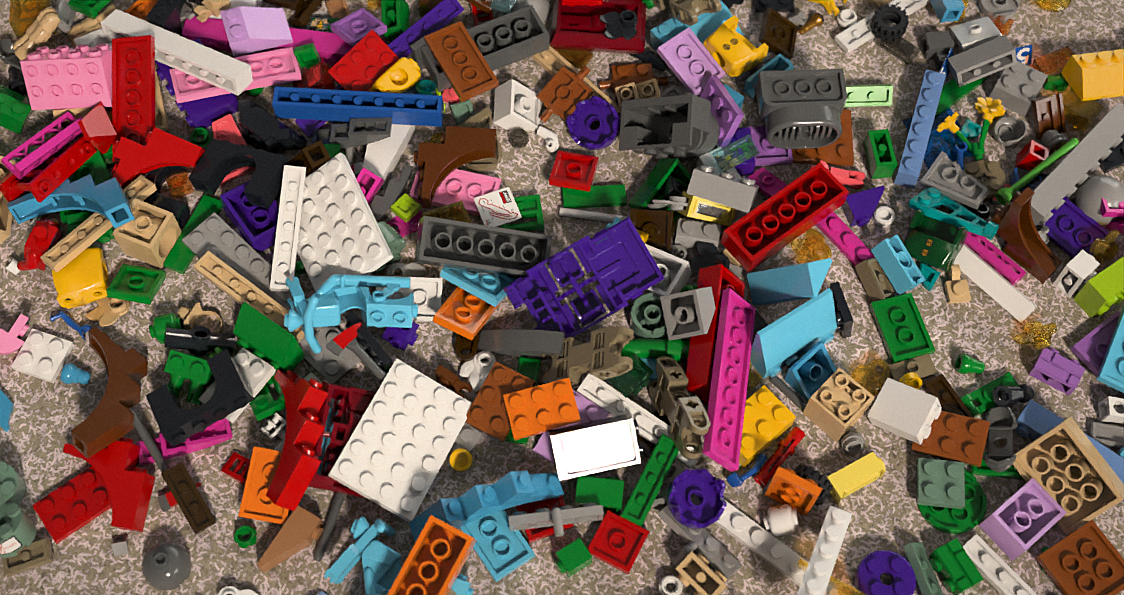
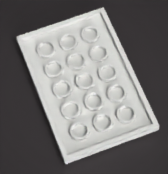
[275,153,394,292]
[328,358,472,523]

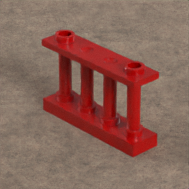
[0,134,97,203]

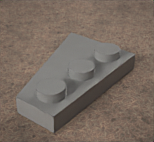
[921,151,988,209]

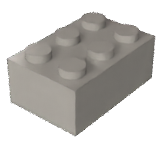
[686,165,759,213]

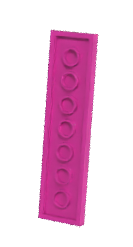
[702,288,756,472]

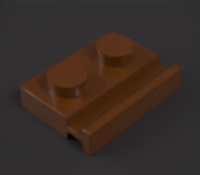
[1031,92,1066,140]

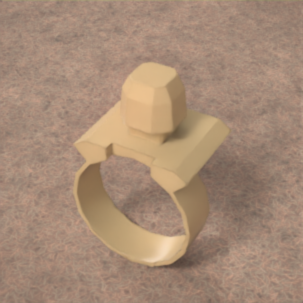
[177,302,224,333]

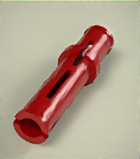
[753,427,806,487]

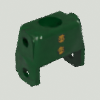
[903,209,968,272]

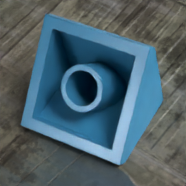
[784,341,837,402]

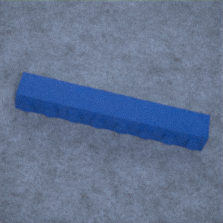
[272,87,444,127]

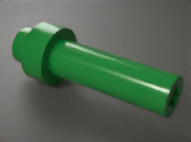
[621,336,690,365]

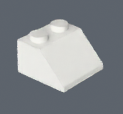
[493,79,541,131]

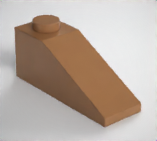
[256,506,324,573]

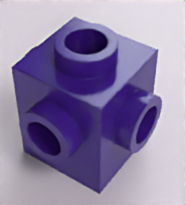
[381,320,420,351]

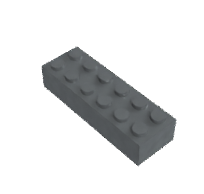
[421,5,549,92]
[414,216,552,278]

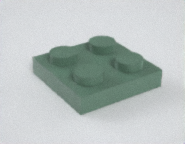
[916,458,965,509]

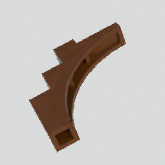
[71,327,148,459]

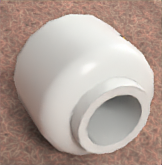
[763,504,799,537]

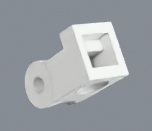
[1098,396,1124,423]

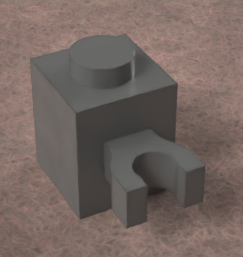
[921,30,954,70]

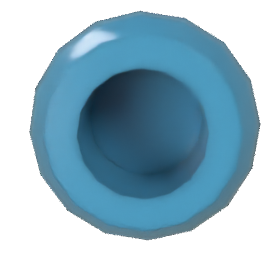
[60,363,91,385]

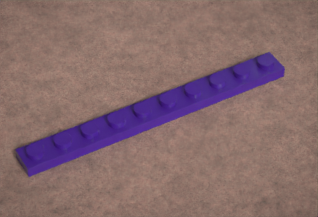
[295,0,464,137]

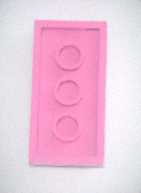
[409,169,501,216]

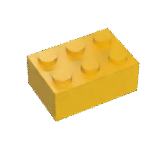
[739,385,796,468]

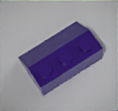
[220,181,279,254]

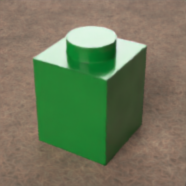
[554,538,593,578]

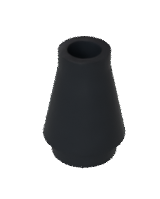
[8,66,27,95]

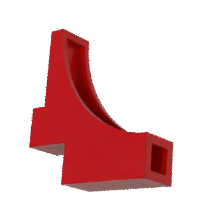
[112,127,205,190]
[63,437,156,532]

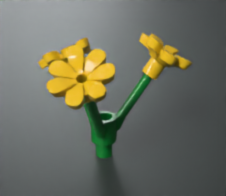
[937,97,1006,162]

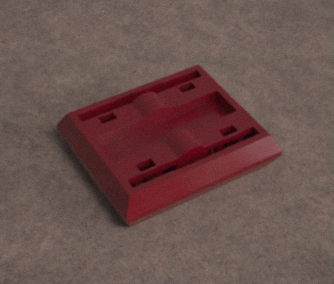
[550,0,646,54]
[308,381,376,498]

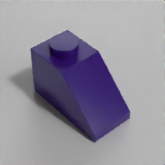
[841,186,885,227]

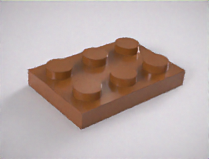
[465,362,536,442]
[911,411,990,467]

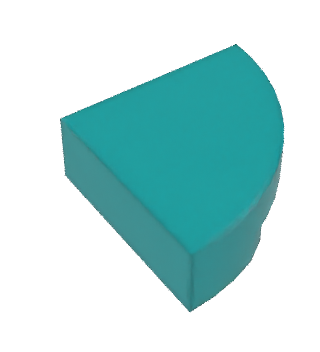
[960,119,982,139]
[919,263,940,291]

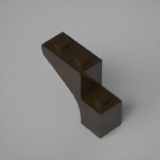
[277,140,331,195]

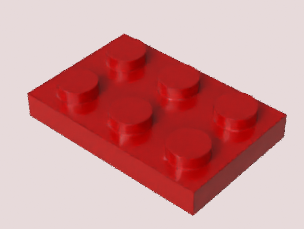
[327,30,400,92]
[32,466,112,544]

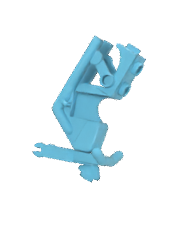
[284,274,418,354]
[325,516,474,595]

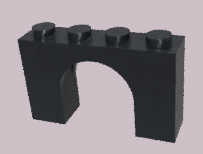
[146,0,204,36]
[188,139,290,209]
[143,148,206,231]
[146,349,255,447]

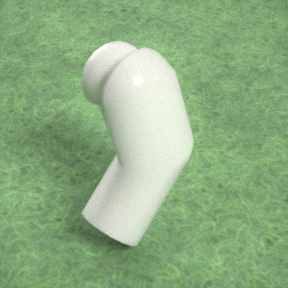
[536,126,559,152]

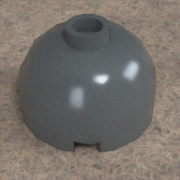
[141,541,192,591]

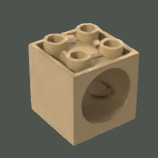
[112,198,182,269]
[803,367,875,443]

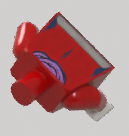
[5,216,63,275]

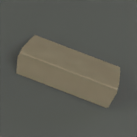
[855,258,896,302]

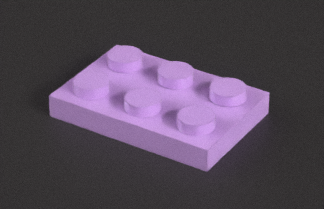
[656,27,726,96]

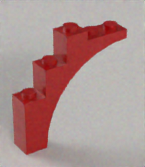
[266,369,329,511]

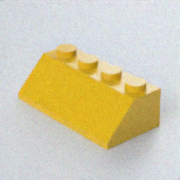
[1061,49,1124,101]

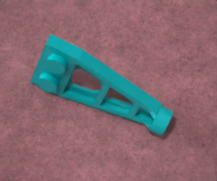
[908,187,999,240]

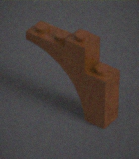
[414,126,497,209]
[990,187,1062,284]

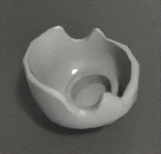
[993,115,1027,146]

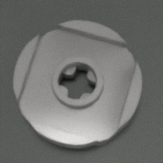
[978,0,1020,21]

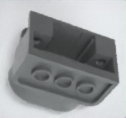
[753,69,847,149]
[619,94,719,159]

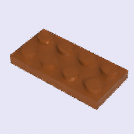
[424,21,499,102]

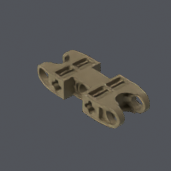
[653,0,722,26]
[540,326,634,387]
[649,356,710,459]

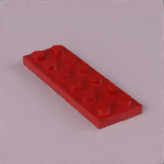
[112,35,155,163]

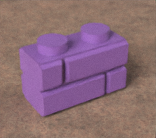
[1028,347,1086,395]

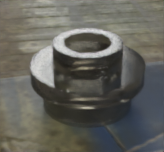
[509,128,529,148]

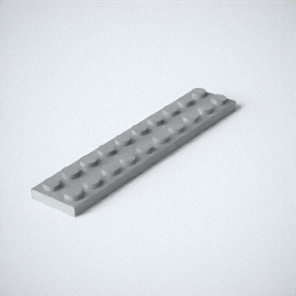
[182,212,361,384]

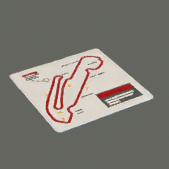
[474,187,522,227]

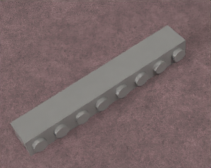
[1031,102,1124,226]

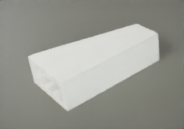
[363,124,416,189]

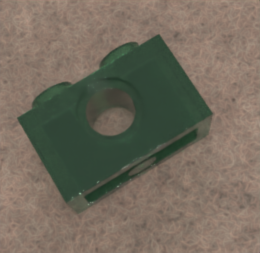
[607,354,654,398]

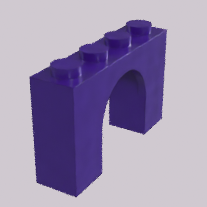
[155,38,238,129]

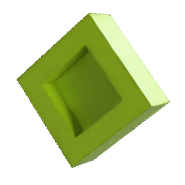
[391,193,421,223]

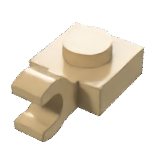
[194,0,231,23]
[944,264,971,304]

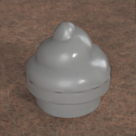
[841,431,865,455]

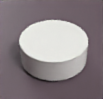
[873,206,895,227]

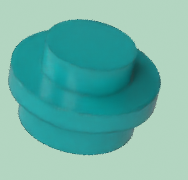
[415,80,436,95]

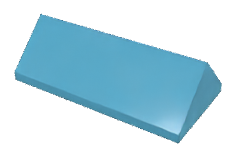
[747,258,832,306]

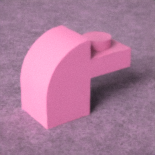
[0,314,29,355]

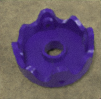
[567,96,620,150]
[667,469,727,529]
[854,550,916,595]

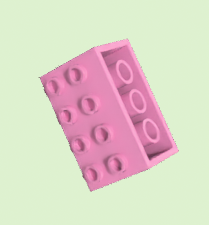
[20,44,112,110]

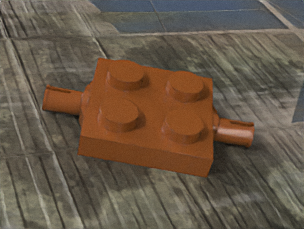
[599,63,668,102]
[536,65,594,123]

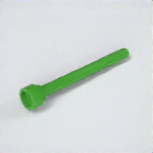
[995,138,1079,206]

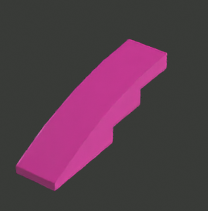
[136,418,233,466]

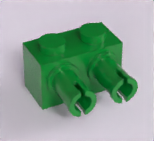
[164,350,215,405]

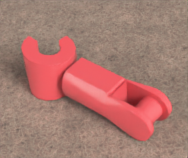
[808,160,865,189]

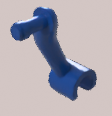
[952,142,967,171]
[50,310,92,340]
[727,453,768,487]

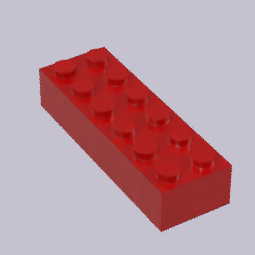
[721,162,849,273]
[686,264,745,404]

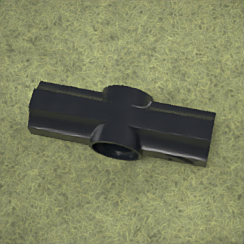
[164,326,235,356]

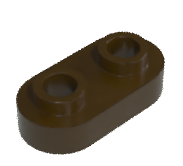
[454,331,480,363]

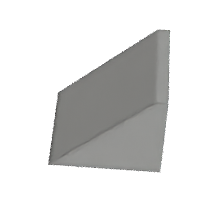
[787,10,807,25]
[111,534,129,556]

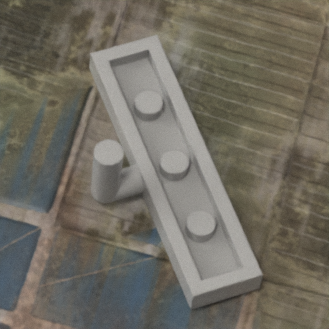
[508,503,604,537]
[658,505,742,580]

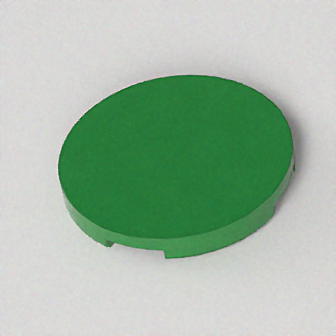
[917,470,987,534]

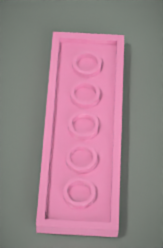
[170,47,302,103]

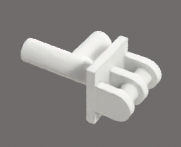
[260,412,287,452]

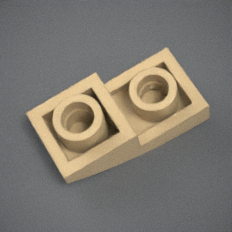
[615,78,661,108]

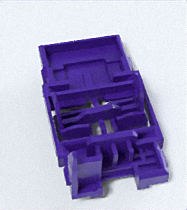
[503,217,665,338]

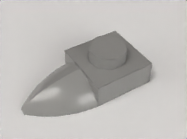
[447,423,483,467]

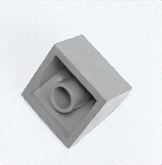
[660,287,716,341]

